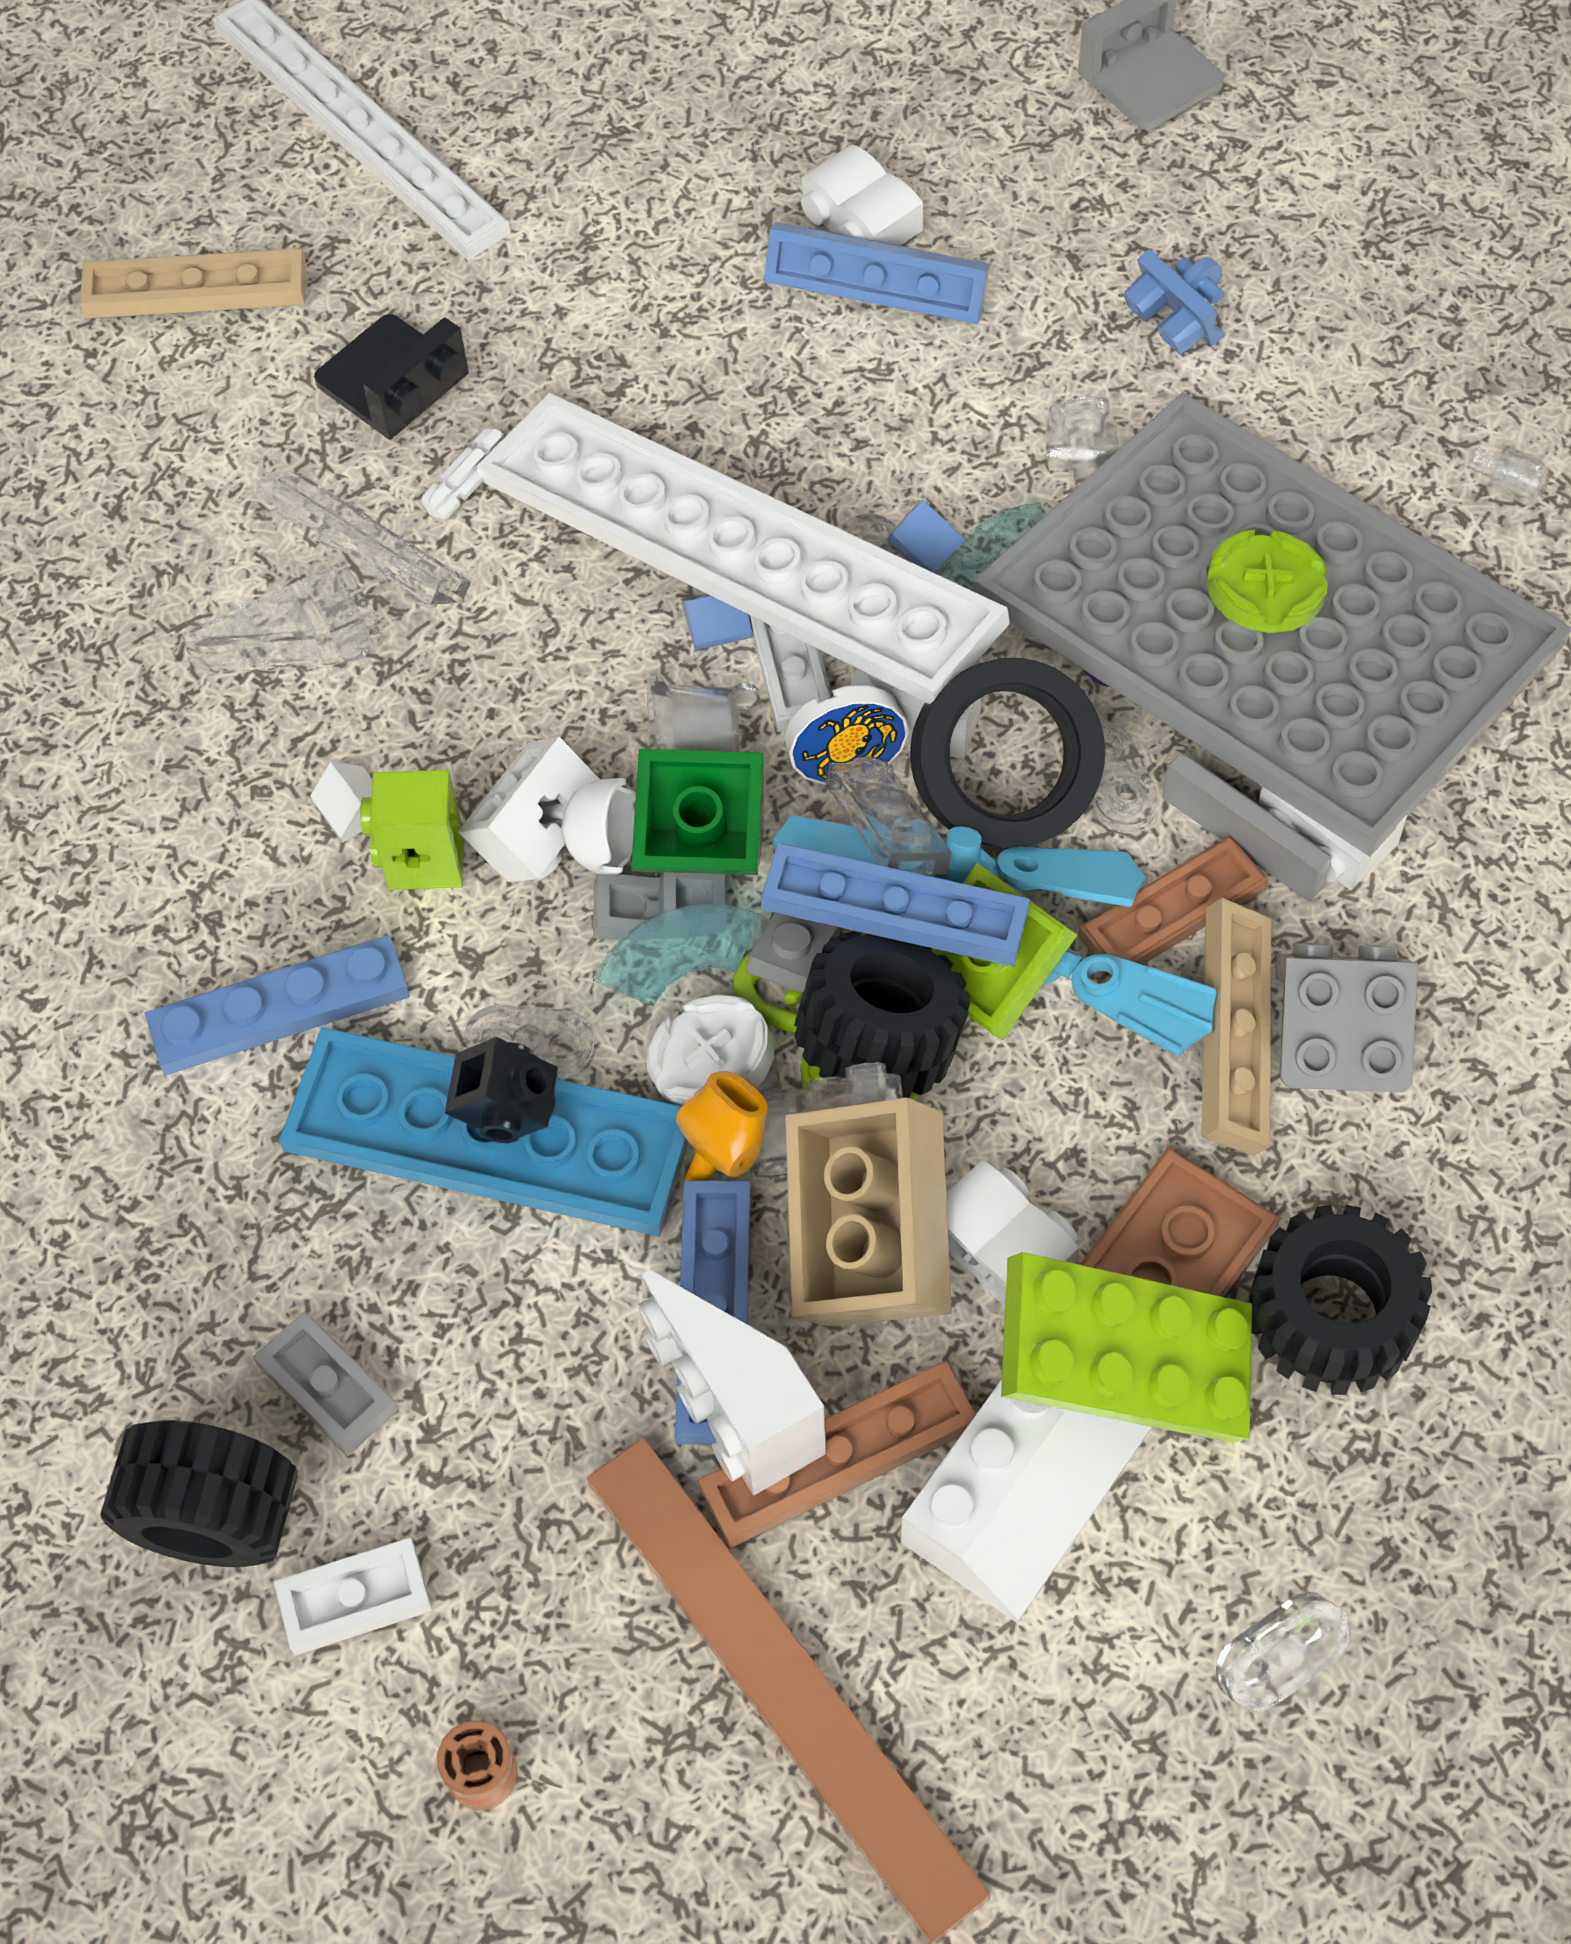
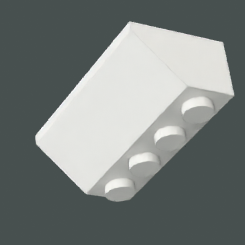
[901,1379,1153,1623]

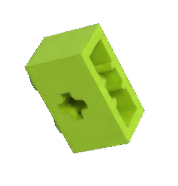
[360,770,464,890]

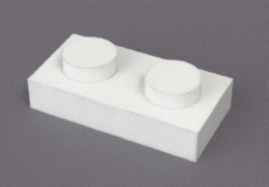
[273,1537,433,1656]

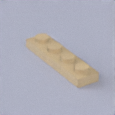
[80,248,306,319]
[1201,898,1272,1156]

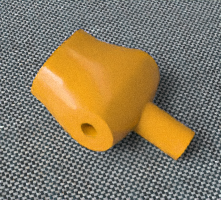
[675,1071,768,1181]

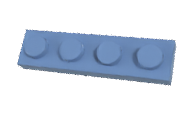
[764,222,990,324]
[761,843,1030,967]
[145,934,410,1076]
[675,1181,751,1444]

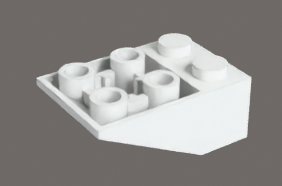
[637,1269,826,1496]

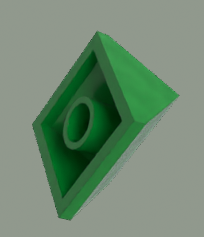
[631,749,764,875]

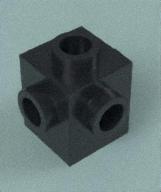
[445,1036,558,1143]

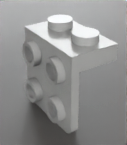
[1078,0,1224,130]
[1276,943,1418,1092]

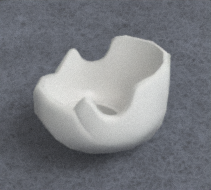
[562,778,636,875]

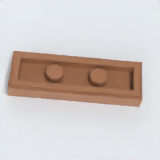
[1078,836,1268,977]

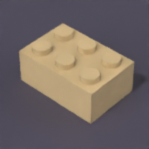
[785,1097,952,1327]

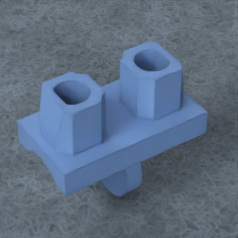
[1123,249,1224,355]

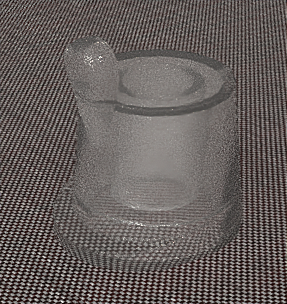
[647,676,760,752]

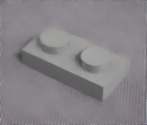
[747,913,844,994]
[253,1311,399,1457]

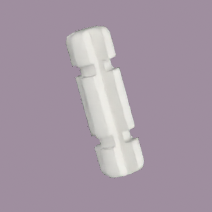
[421,428,505,520]

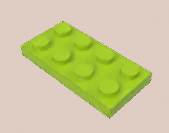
[1001,1252,1252,1443]

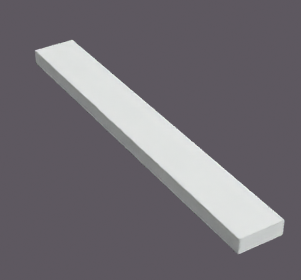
[213,0,511,261]

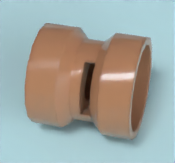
[437,1721,518,1811]

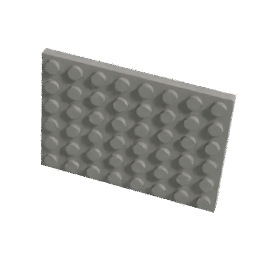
[972,392,1571,857]

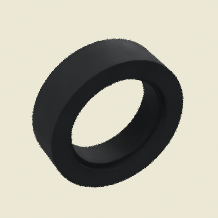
[910,658,1105,847]

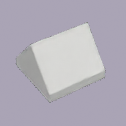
[310,761,372,843]

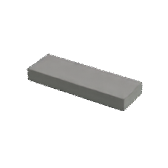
[1162,752,1332,902]

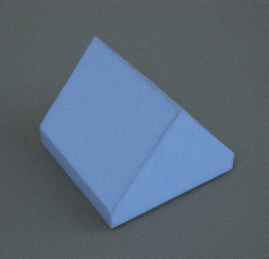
[887,499,966,573]
[681,593,752,651]

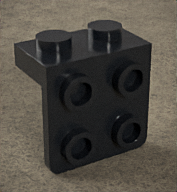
[314,314,469,440]

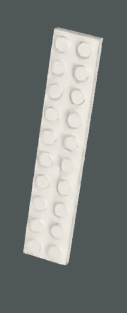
[476,393,1010,704]

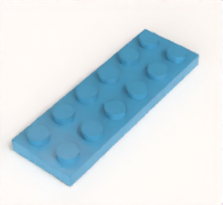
[279,1027,688,1237]

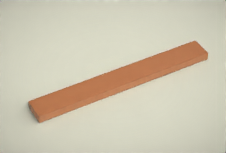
[587,1437,991,1944]

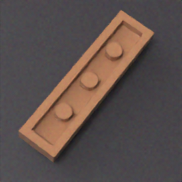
[698,1361,976,1549]

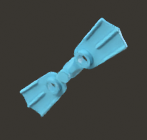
[773,815,1146,907]
[909,863,1217,1056]

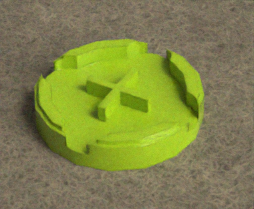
[1206,529,1328,633]

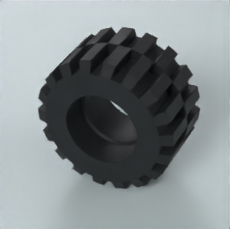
[794,931,971,1101]
[1248,1205,1432,1395]
[100,1420,298,1567]

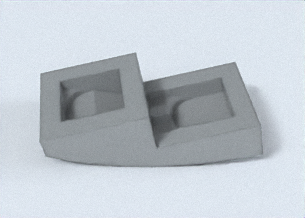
[593,872,726,940]

